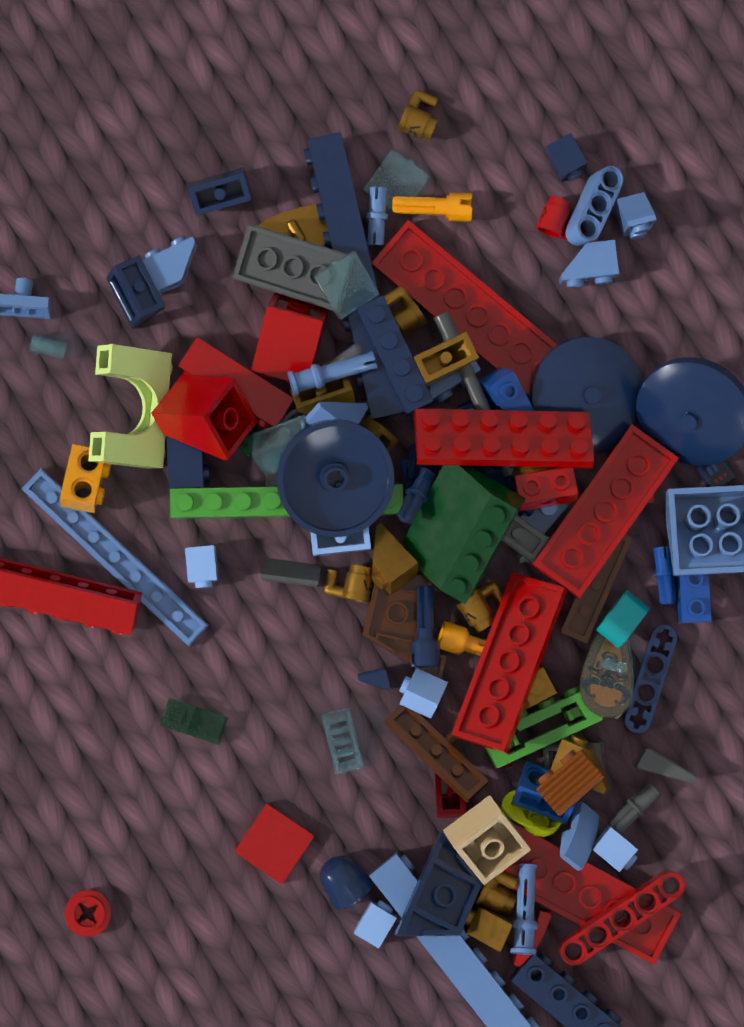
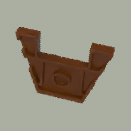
[362,574,447,679]

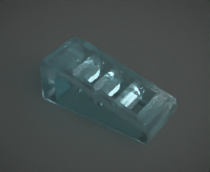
[321,708,364,775]

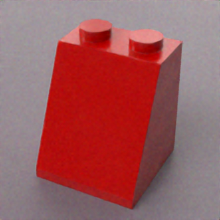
[251,292,330,385]
[151,375,258,460]

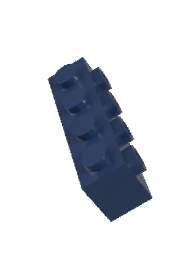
[510,951,622,1027]

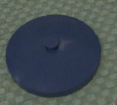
[530,337,643,452]
[636,357,744,466]
[276,419,394,537]

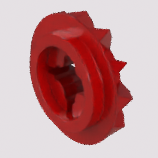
[65,890,111,937]

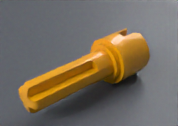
[392,192,473,222]
[437,621,486,656]

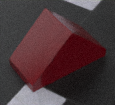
[435,773,466,818]

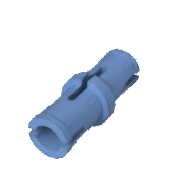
[366,187,388,246]

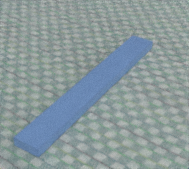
[21,468,209,646]

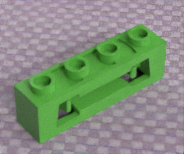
[485,685,603,768]

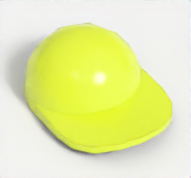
[501,790,562,837]

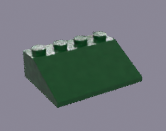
[401,465,526,604]

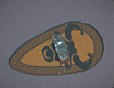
[580,632,634,718]

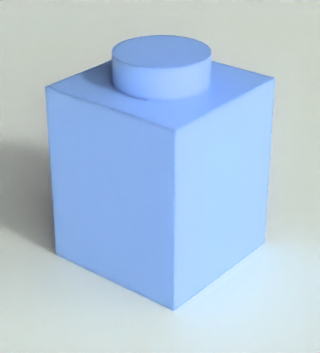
[185,545,219,588]
[399,668,448,719]
[592,825,638,872]
[354,900,397,949]

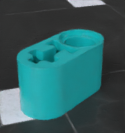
[596,590,650,648]

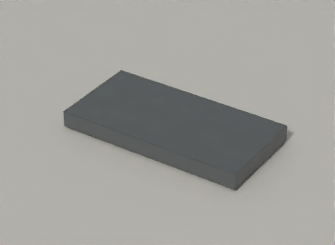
[232,223,356,312]

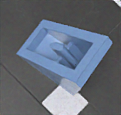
[305,402,368,425]

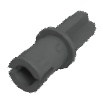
[609,782,662,833]

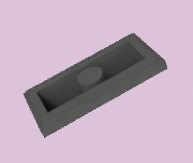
[260,559,321,587]

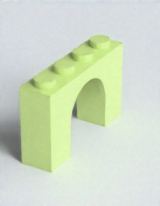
[88,344,173,469]

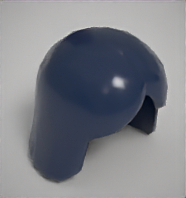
[319,856,373,910]

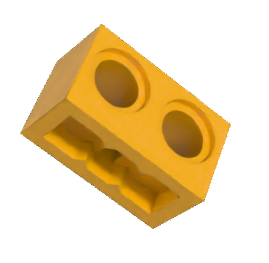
[60,444,111,513]

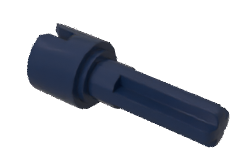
[411,585,440,668]

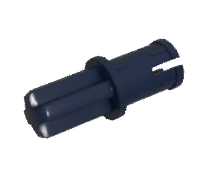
[398,468,437,524]

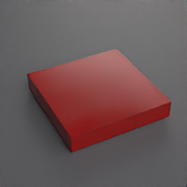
[234,803,315,884]

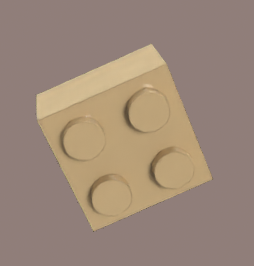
[443,795,531,885]

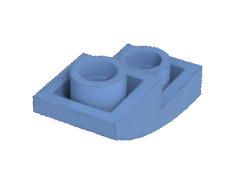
[560,801,599,871]

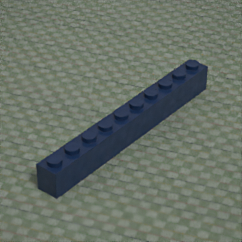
[303,132,405,421]

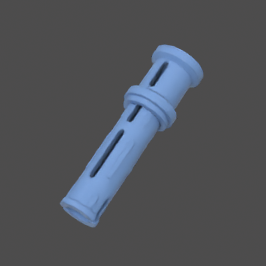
[287,351,377,396]
[510,864,538,955]

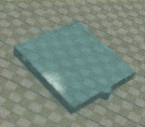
[363,150,430,217]
[314,251,379,320]

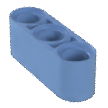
[565,166,624,246]

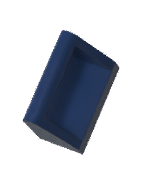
[106,255,165,329]

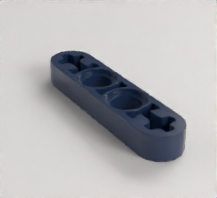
[624,624,678,733]

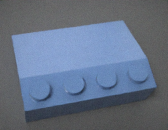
[664,485,744,576]

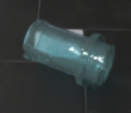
[29,333,67,360]

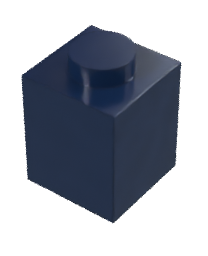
[544,133,588,182]

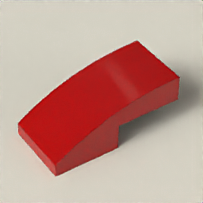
[513,908,552,967]

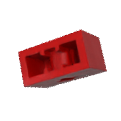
[514,467,578,512]

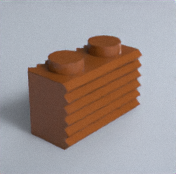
[536,750,606,816]

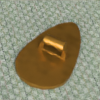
[258,204,328,246]

